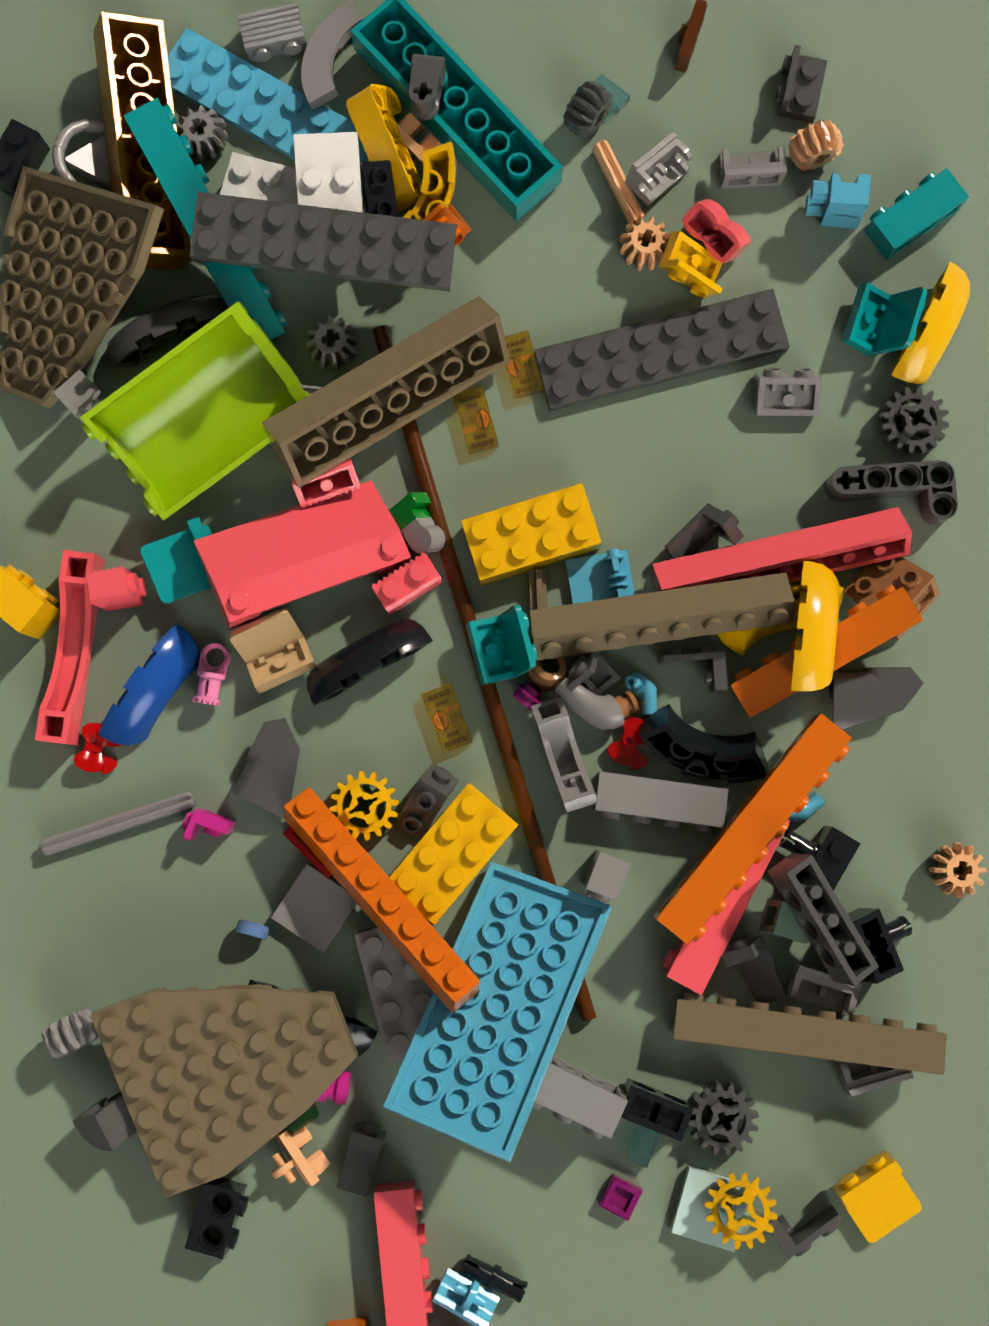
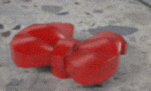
[607,716,648,770]
[73,723,121,775]

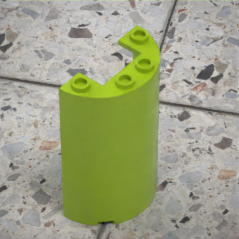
[80,301,309,521]

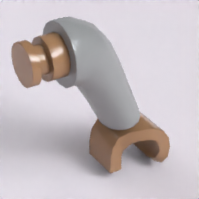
[527,656,639,729]

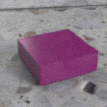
[598,1173,643,1221]

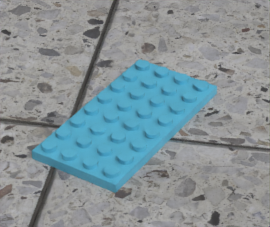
[383,862,612,1162]

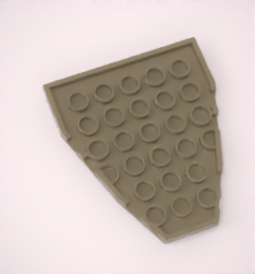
[0,166,164,409]
[90,984,358,1198]

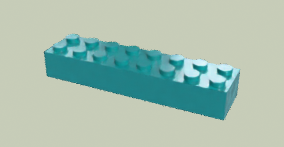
[350,0,563,222]

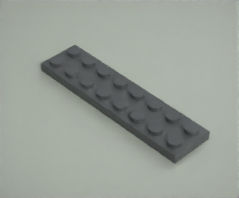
[190,192,457,292]
[534,289,790,411]

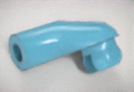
[625,672,657,715]
[788,792,825,822]

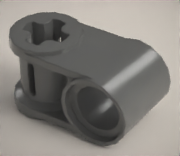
[409,54,446,121]

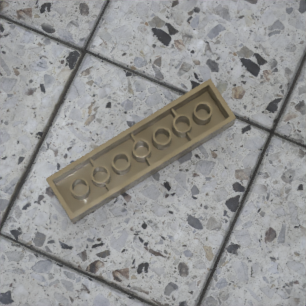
[262,296,511,488]

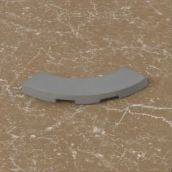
[301,0,364,111]

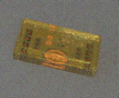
[505,330,545,399]
[453,385,499,455]
[421,683,473,753]

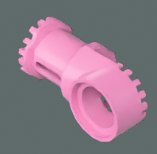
[192,643,231,706]

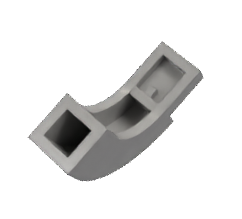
[531,696,598,812]

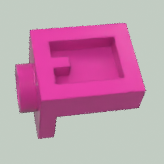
[182,808,236,841]

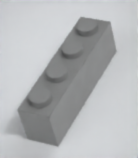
[593,771,728,833]

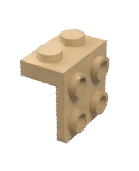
[228,608,317,694]

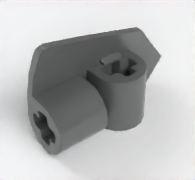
[828,667,924,729]
[232,718,300,819]

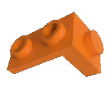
[423,204,472,246]

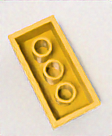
[461,483,602,586]
[389,783,519,925]

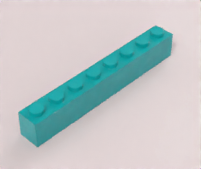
[123,97,287,342]

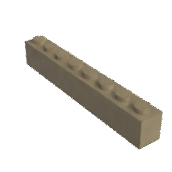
[530,572,795,660]
[673,993,947,1075]

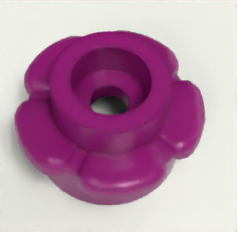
[512,682,542,711]

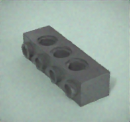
[768,853,879,986]

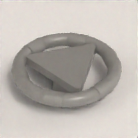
[52,119,111,189]

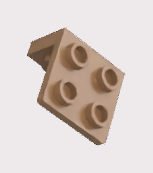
[844,557,940,640]

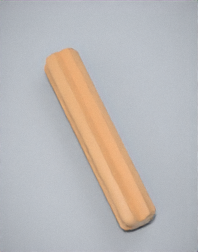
[593,140,644,225]

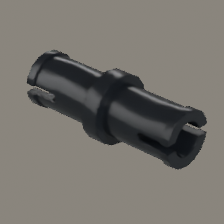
[459,1254,528,1303]

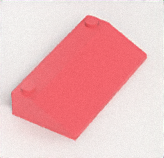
[193,481,411,631]

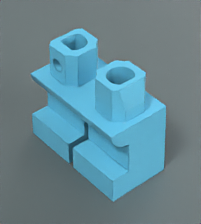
[805,173,871,229]

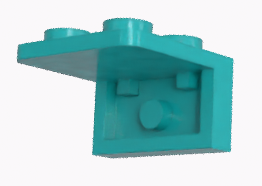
[841,282,928,356]
[140,517,212,604]
[465,605,537,686]

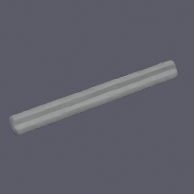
[40,791,195,856]

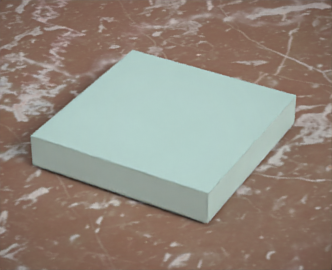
[670,1165,747,1253]

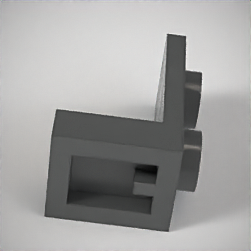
[658,647,728,693]
[762,1205,842,1259]

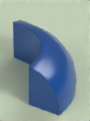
[98,624,200,745]

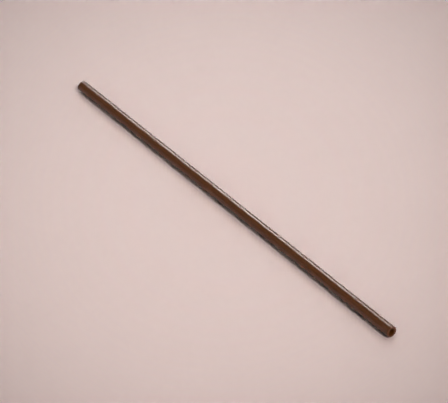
[373,325,596,1022]

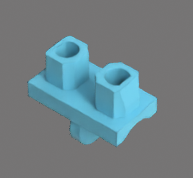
[432,1268,500,1326]

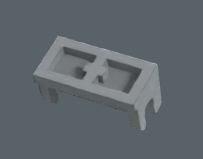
[624,132,692,206]
[719,146,787,189]
[53,369,103,423]
[786,962,863,1016]
[834,1061,914,1096]

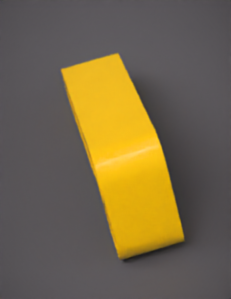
[346,84,422,213]

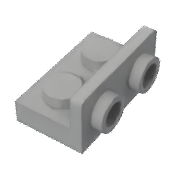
[755,368,822,416]

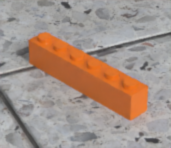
[731,584,923,718]

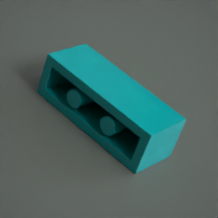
[865,168,969,261]

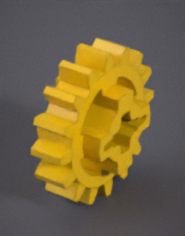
[329,771,400,841]
[704,1172,778,1249]

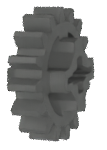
[878,386,949,456]
[688,1081,759,1156]

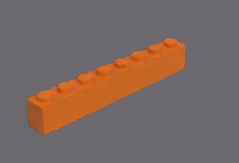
[653,713,852,945]
[283,787,481,1014]

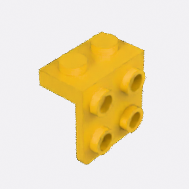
[832,1151,922,1243]

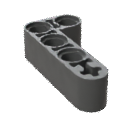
[825,460,958,526]

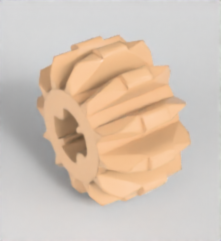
[788,120,844,171]
[619,216,671,272]
[928,842,988,898]

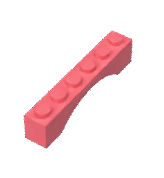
[35,550,105,746]

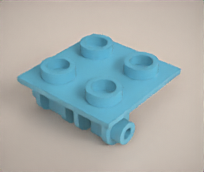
[565,549,635,604]

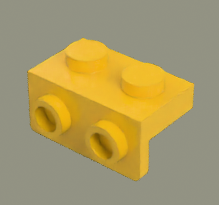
[659,231,723,298]

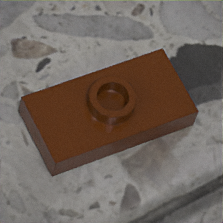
[675,0,708,73]

